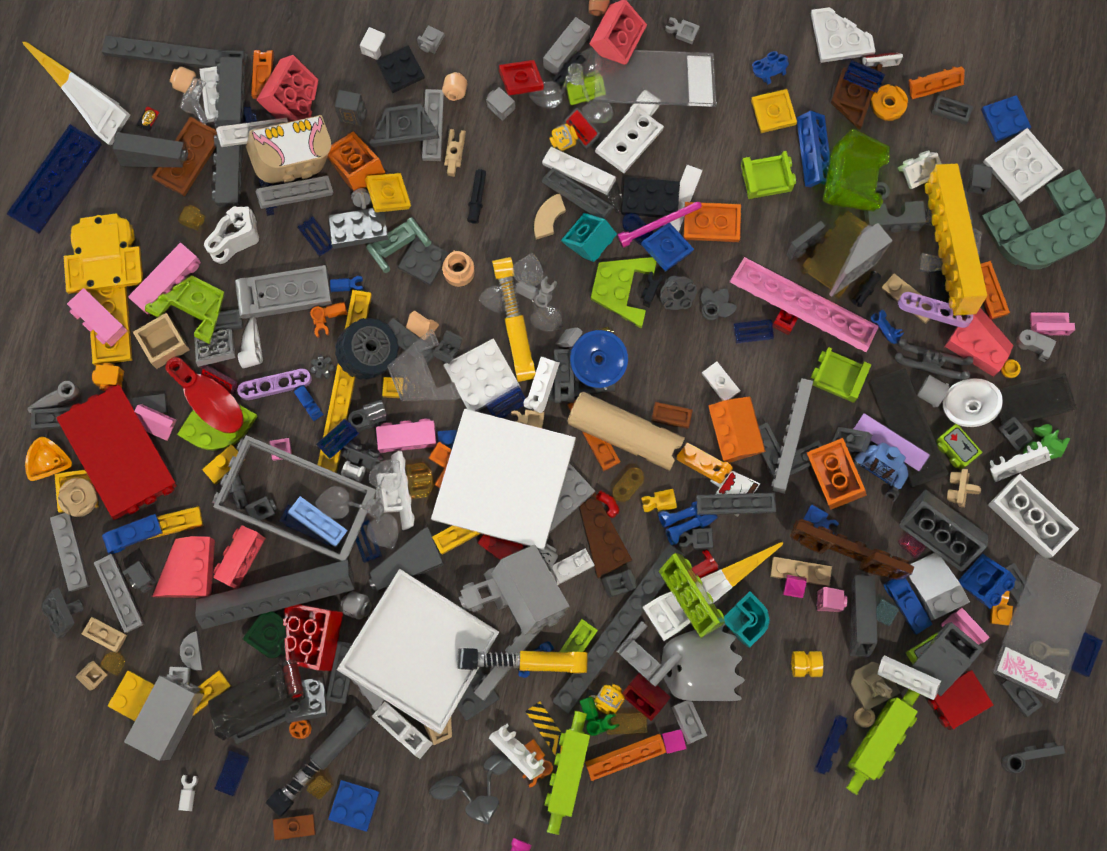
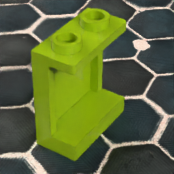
[741,151,796,199]
[811,347,872,403]

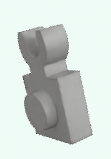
[665,17,700,44]

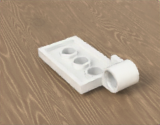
[595,91,664,173]

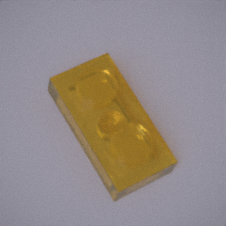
[606,713,647,735]

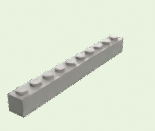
[772,378,813,494]
[474,627,543,702]

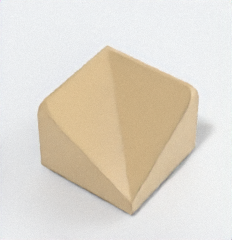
[76,661,107,690]

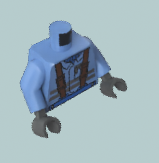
[853,442,908,502]

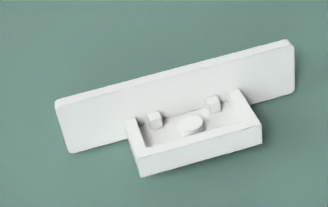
[376,451,414,530]

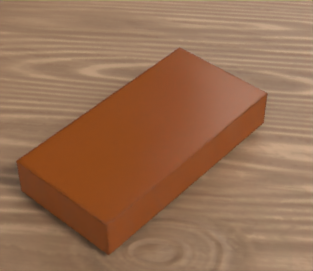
[651,402,693,429]

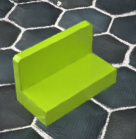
[564,72,606,105]

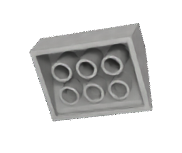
[829,223,892,297]

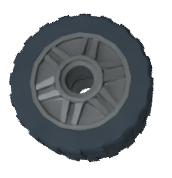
[335,318,399,380]

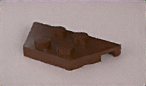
[831,64,883,129]

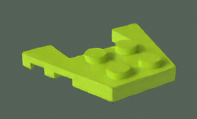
[591,257,657,328]
[145,275,224,344]

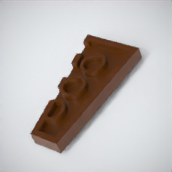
[579,492,632,579]

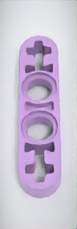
[898,292,973,328]
[237,369,312,400]

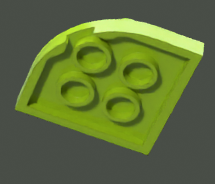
[177,405,257,451]

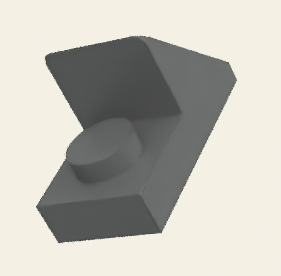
[832,427,873,455]

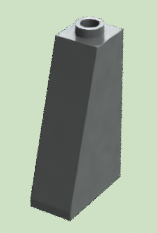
[112,132,188,168]
[369,527,444,593]
[850,574,877,657]

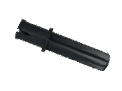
[467,169,486,224]

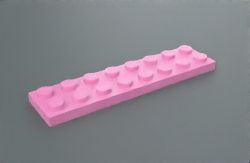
[730,257,879,352]

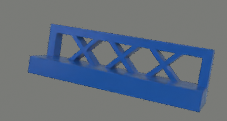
[796,111,834,187]

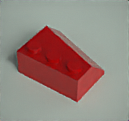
[283,604,343,671]

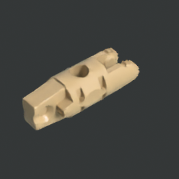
[444,129,466,177]

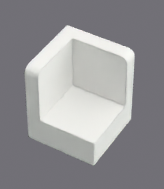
[360,27,385,60]

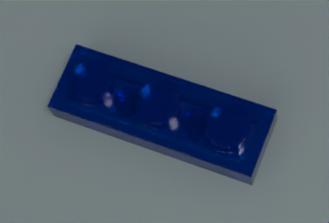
[814,715,848,775]

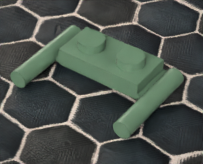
[366,217,431,273]

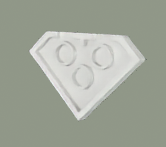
[811,7,875,63]

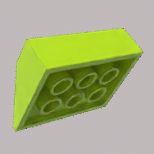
[659,553,725,638]

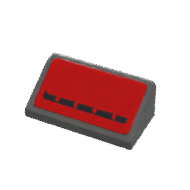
[563,108,600,149]

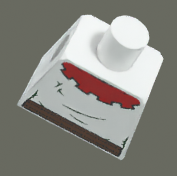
[710,471,760,517]

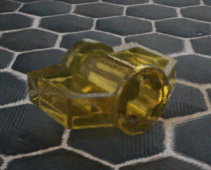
[406,462,434,499]

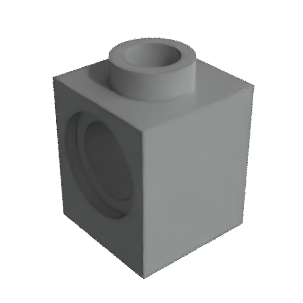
[486,87,515,121]

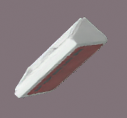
[861,52,903,67]

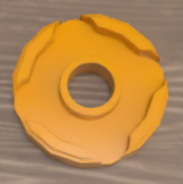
[871,84,908,121]

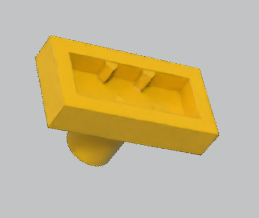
[202,444,245,485]

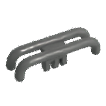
[895,339,974,380]

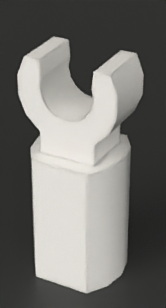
[178,775,198,811]

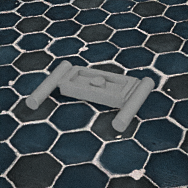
[616,621,682,687]

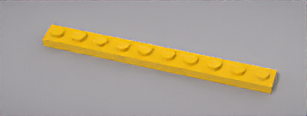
[318,290,372,473]

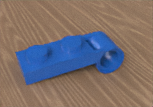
[102,514,163,554]
[883,578,932,634]

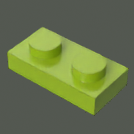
[559,619,598,652]

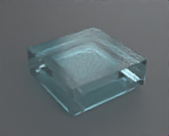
[876,599,899,627]

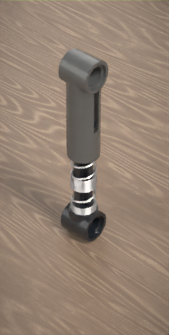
[266,706,372,817]

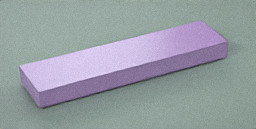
[854,413,930,471]

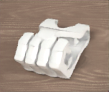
[204,206,259,264]

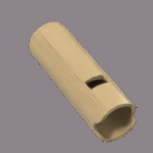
[567,392,685,471]

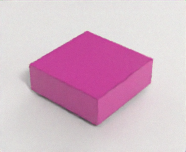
[662,729,686,754]

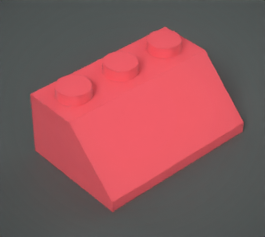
[589,0,647,65]
[213,525,266,589]

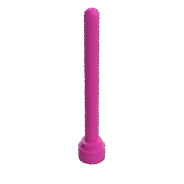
[617,202,702,248]

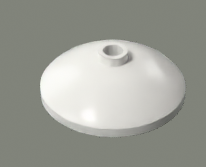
[943,378,1003,427]

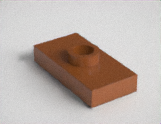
[273,814,316,840]

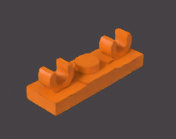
[909,66,965,99]

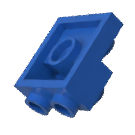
[958,554,1016,609]

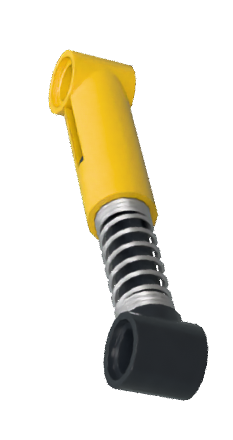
[457,648,588,673]

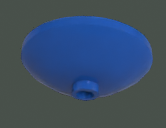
[570,330,628,388]

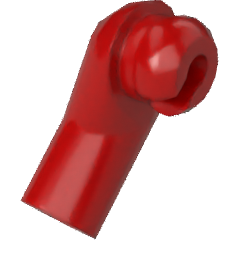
[596,491,620,518]

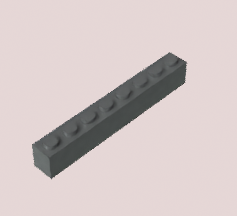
[212,57,245,207]
[195,560,355,630]

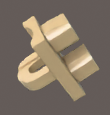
[947,469,981,508]

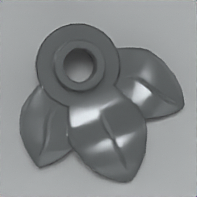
[701,288,737,320]

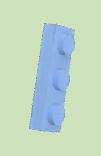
[288,496,348,547]

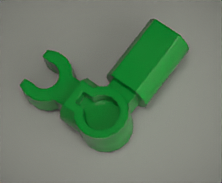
[579,697,620,736]

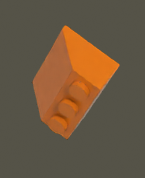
[709,396,766,463]

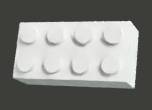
[988,474,1079,559]

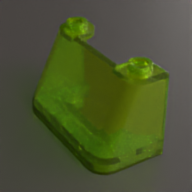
[823,128,890,211]

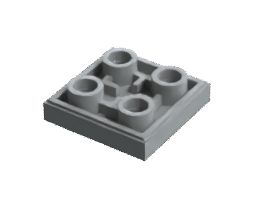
[194,329,235,367]

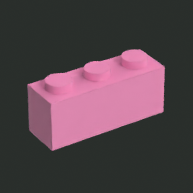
[67,288,128,347]
[376,419,437,453]

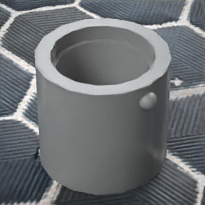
[917,375,950,407]

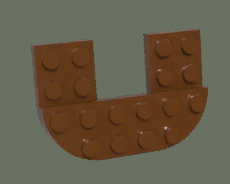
[790,519,914,580]

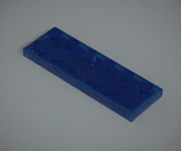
[7,124,102,234]

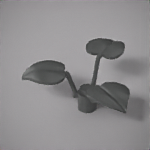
[429,753,514,825]

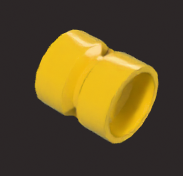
[791,651,823,677]

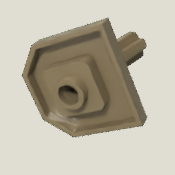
[850,662,900,711]

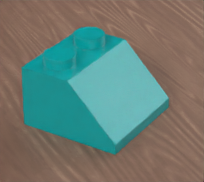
[561,213,617,262]

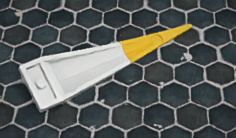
[23,42,130,145]
[642,542,783,641]

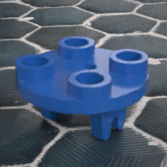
[752,51,789,85]

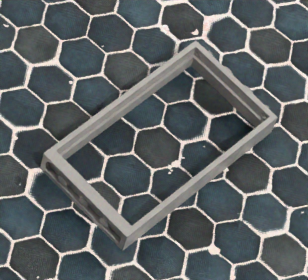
[212,435,376,561]

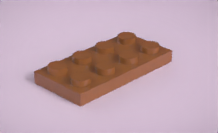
[152,117,217,196]

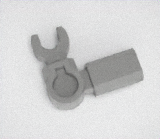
[515,276,557,307]

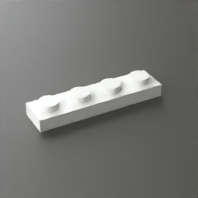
[216,118,288,147]
[542,147,616,195]

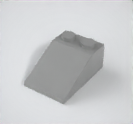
[907,553,970,621]

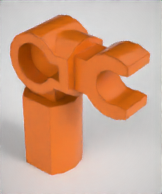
[310,302,347,338]
[523,739,553,788]

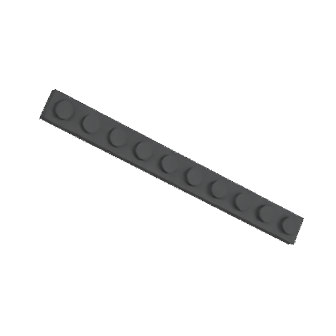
[552,544,685,713]

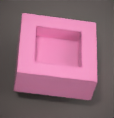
[270,438,292,461]

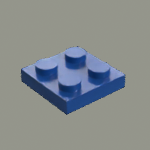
[981,95,1031,142]
[641,222,694,272]
[328,780,380,832]

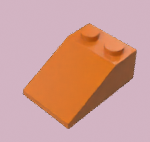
[327,131,386,192]
[807,438,867,510]

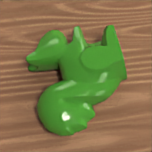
[1023,424,1070,459]

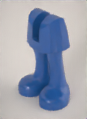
[658,501,718,546]

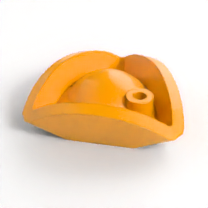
[25,437,72,481]

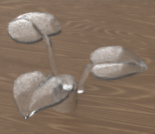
[529,47,613,123]
[479,253,563,331]
[316,459,402,549]

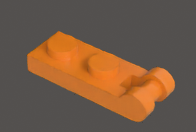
[251,50,274,99]

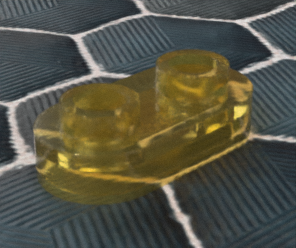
[612,468,644,502]

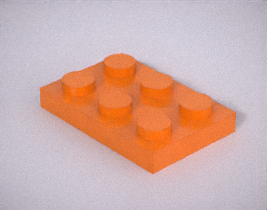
[683,202,741,242]

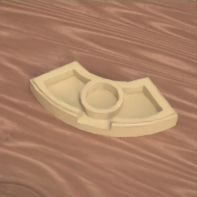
[534,194,566,240]

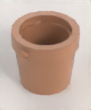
[589,0,610,16]

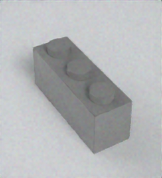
[543,17,590,76]

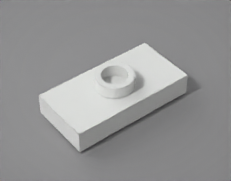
[702,362,740,401]

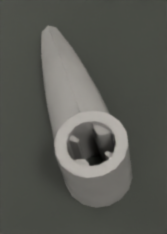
[28,381,81,413]

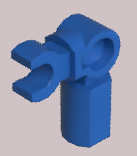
[294,385,324,421]

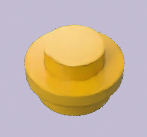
[1001,359,1021,378]

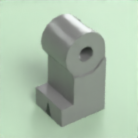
[1016,330,1056,362]

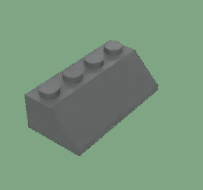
[899,489,988,572]

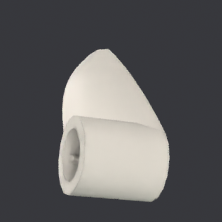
[238,317,263,369]

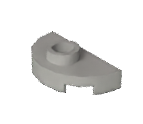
[180,631,203,670]

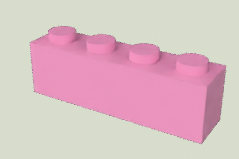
[128,243,201,316]

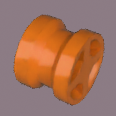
[289,720,312,739]

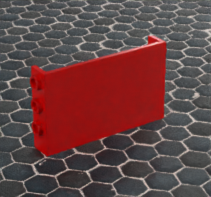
[56,385,177,520]

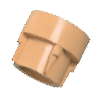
[442,250,475,287]

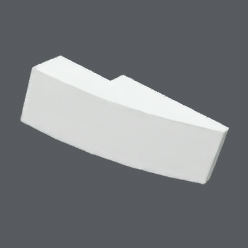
[372,701,432,759]

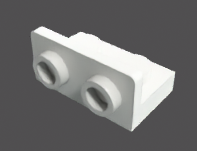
[898,151,941,189]

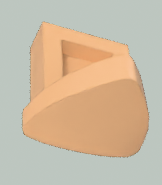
[406,311,439,341]

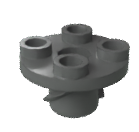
[660,276,697,310]

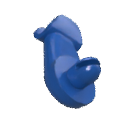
[871,310,904,344]

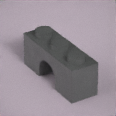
[864,201,926,232]

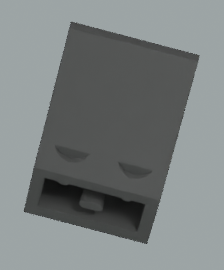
[911,622,983,696]

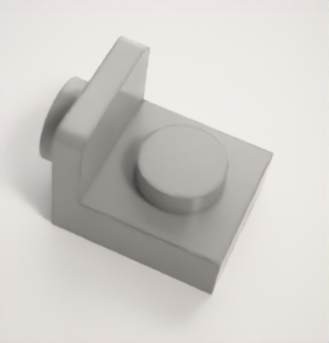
[417,25,445,54]

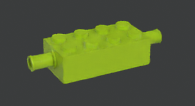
[846,689,920,795]
[545,711,590,835]

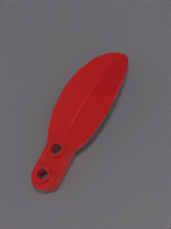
[165,357,244,433]

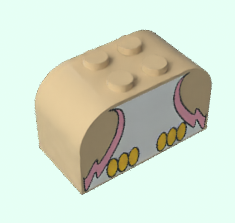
[246,115,331,184]

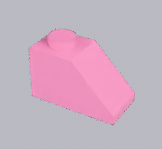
[817,587,847,612]

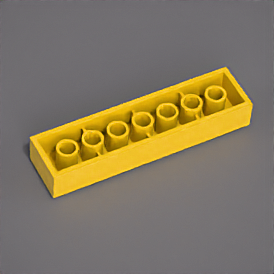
[925,164,987,315]

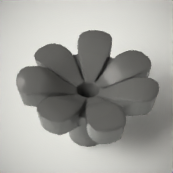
[310,355,335,379]

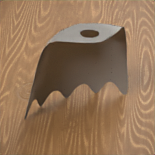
[661,624,745,701]

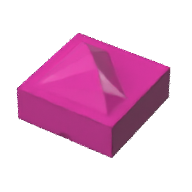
[783,575,807,598]

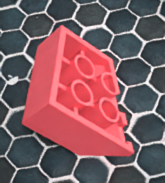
[257,55,318,122]
[944,307,1014,377]
[152,536,215,598]

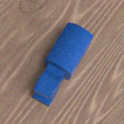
[330,276,363,292]

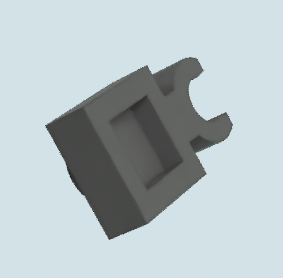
[680,528,714,550]

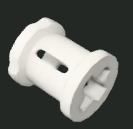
[341,461,366,483]

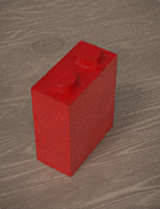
[928,670,993,730]

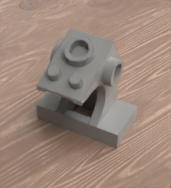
[459,567,508,612]

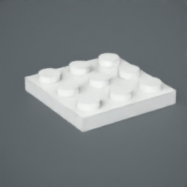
[983,128,1063,204]
[444,338,521,412]

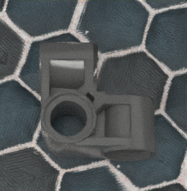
[348,400,387,432]

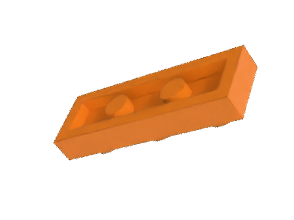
[980,261,1010,320]

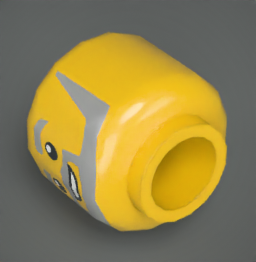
[550,124,578,151]
[595,684,625,715]

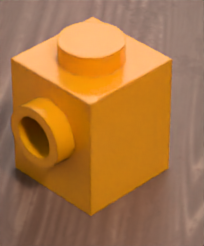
[92,363,124,391]

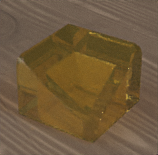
[306,775,333,799]

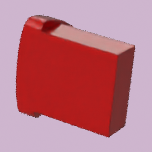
[692,549,718,579]

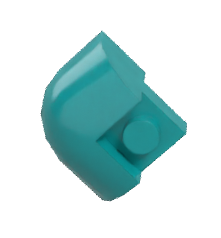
[724,591,770,648]

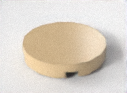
[58,478,98,517]

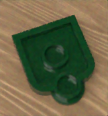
[243,611,286,659]

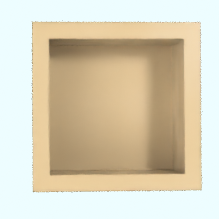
[133,313,190,369]

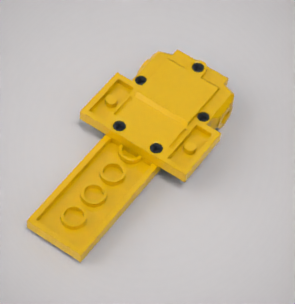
[64,214,143,365]

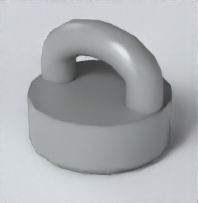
[351,188,371,209]

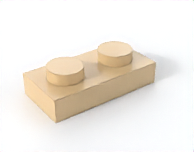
[82,617,127,653]

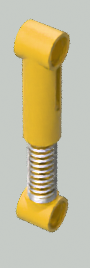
[492,257,536,382]

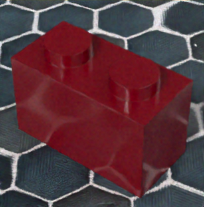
[622,672,671,721]

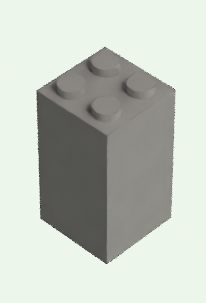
[491,545,570,635]
[124,674,204,761]

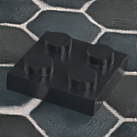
[376,45,425,94]

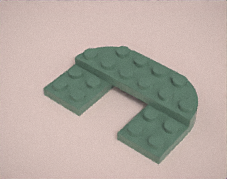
[980,169,1106,270]

